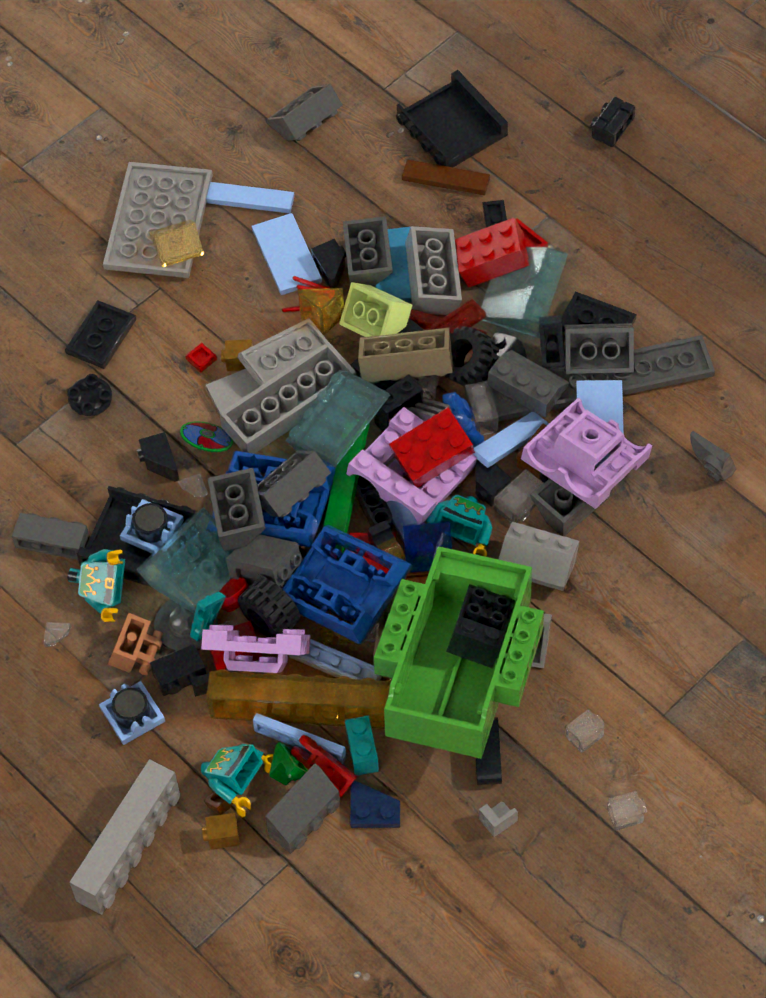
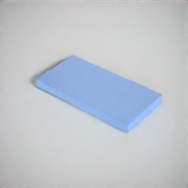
[252,213,322,295]
[576,380,624,468]

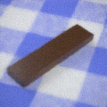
[402,159,490,195]

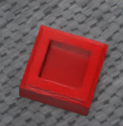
[185,343,217,373]

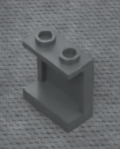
[226,534,302,586]

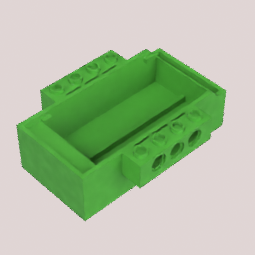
[374,546,544,759]

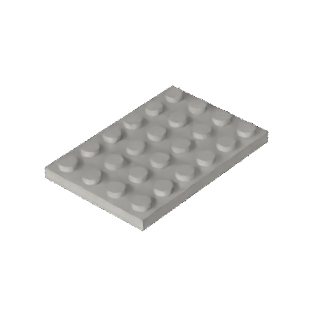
[103,162,213,278]

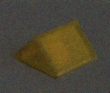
[149,219,204,267]
[298,288,344,336]

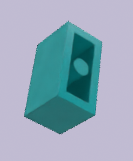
[345,715,379,776]

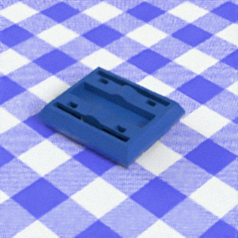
[207,451,336,548]
[283,525,412,645]

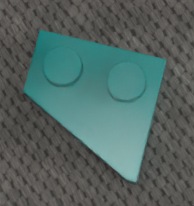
[190,591,226,641]

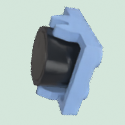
[120,499,184,557]
[99,681,165,745]

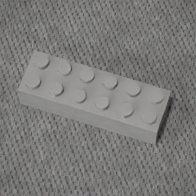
[220,342,356,454]
[69,759,180,915]

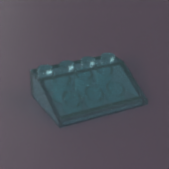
[477,247,568,338]
[285,370,390,467]
[136,507,235,614]

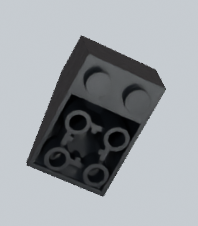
[446,584,515,669]

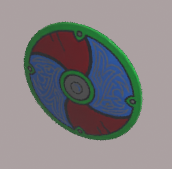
[180,421,233,453]

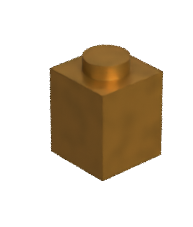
[221,339,253,371]
[202,813,240,850]

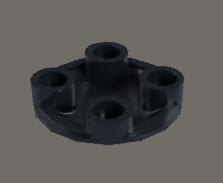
[67,374,112,416]

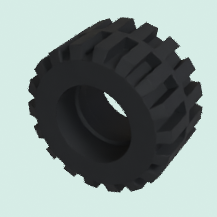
[444,326,500,388]
[238,577,301,638]

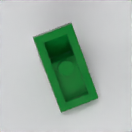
[270,742,308,785]

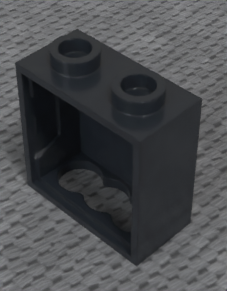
[373,374,423,432]

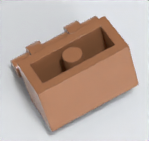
[108,613,163,675]

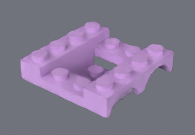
[521,398,652,509]
[346,407,477,526]
[201,625,310,673]

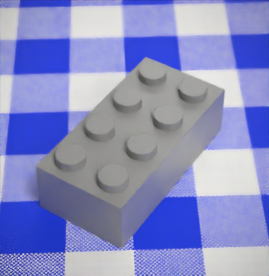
[405,226,462,316]

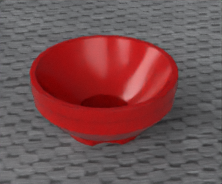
[208,577,249,612]

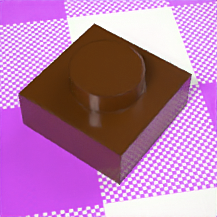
[204,792,233,815]

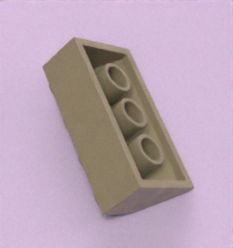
[358,328,452,383]

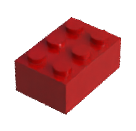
[455,218,530,288]
[389,407,475,488]

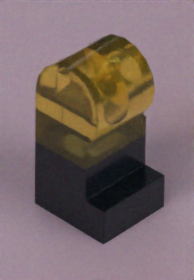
[368,520,406,569]

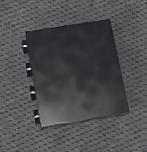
[396,70,508,168]
[77,486,197,591]

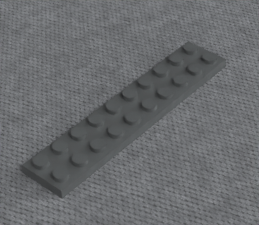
[485,335,715,422]

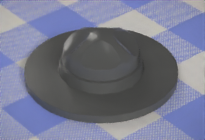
[154,595,218,652]

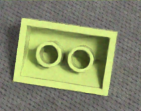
[339,282,412,337]

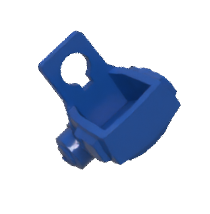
[442,392,484,448]

